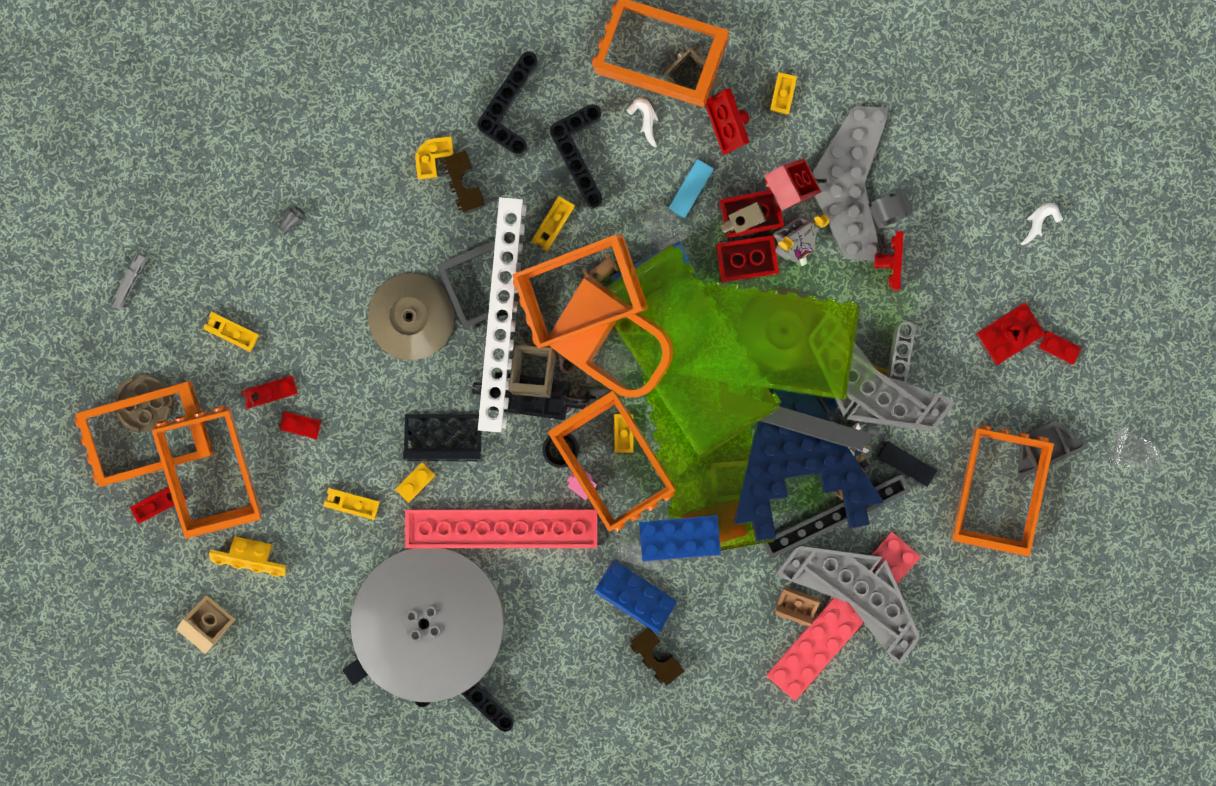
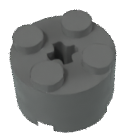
[868,188,913,228]

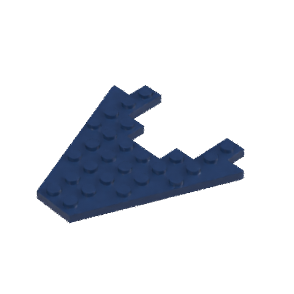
[734,379,883,542]

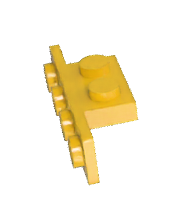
[209,536,286,577]

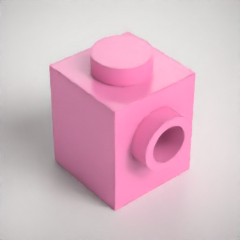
[567,470,597,500]

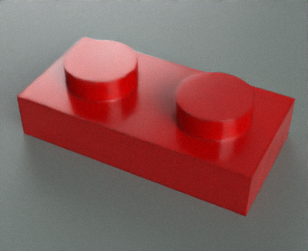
[1038,331,1082,365]
[279,411,322,439]

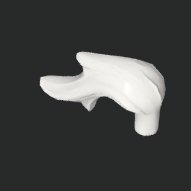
[626,97,658,147]
[1020,202,1063,245]

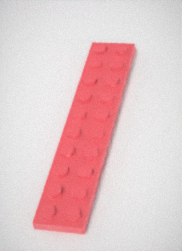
[405,509,597,548]
[766,531,921,701]

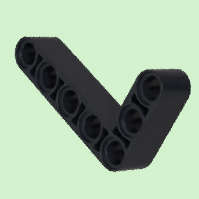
[477,52,538,157]
[550,104,603,210]
[414,682,515,732]

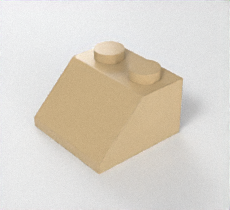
[176,595,236,654]

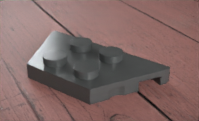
[1018,420,1088,478]

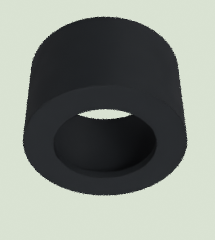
[542,433,579,468]

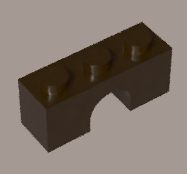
[442,150,486,214]
[630,626,685,686]

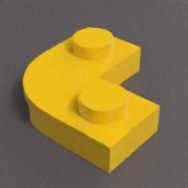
[415,136,454,180]

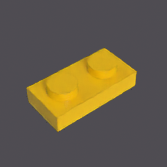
[770,72,797,115]
[614,414,634,453]
[395,462,436,503]

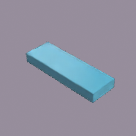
[668,159,713,219]

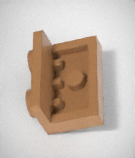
[775,586,820,627]

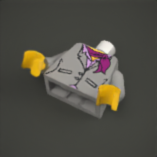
[773,213,830,266]

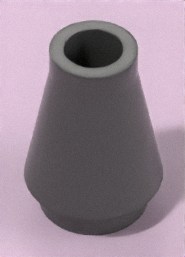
[278,205,305,234]

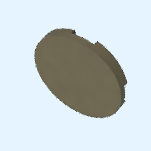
[114,375,173,432]

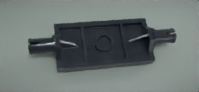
[472,372,586,421]

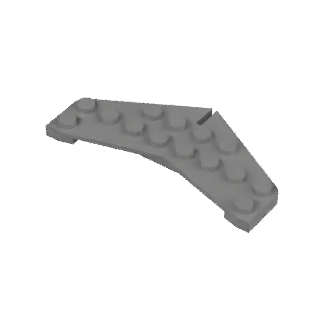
[812,106,888,261]
[809,312,955,431]
[776,545,920,665]

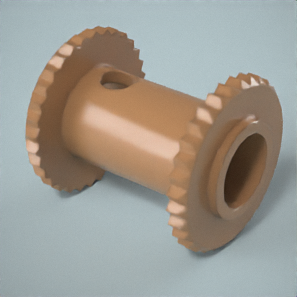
[582,253,620,283]

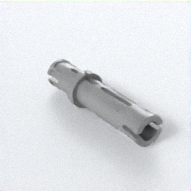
[110,253,148,310]

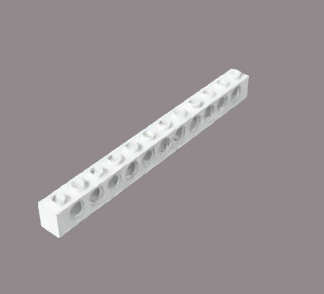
[478,197,527,432]

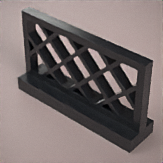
[403,414,482,462]

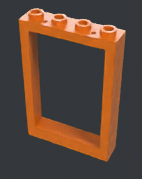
[592,0,729,107]
[512,234,649,349]
[75,380,214,487]
[548,391,677,532]
[152,405,262,539]
[951,424,1054,557]

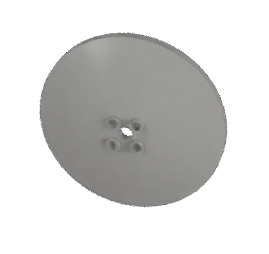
[351,548,504,702]

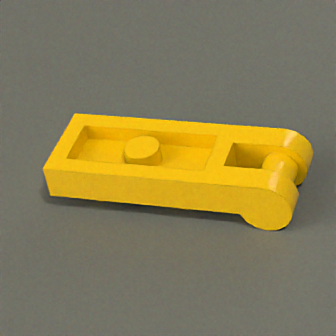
[531,196,575,252]
[203,311,260,352]
[323,487,380,520]

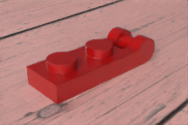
[241,375,298,409]
[129,487,187,524]

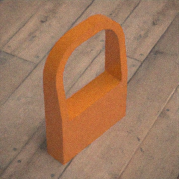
[549,277,673,397]

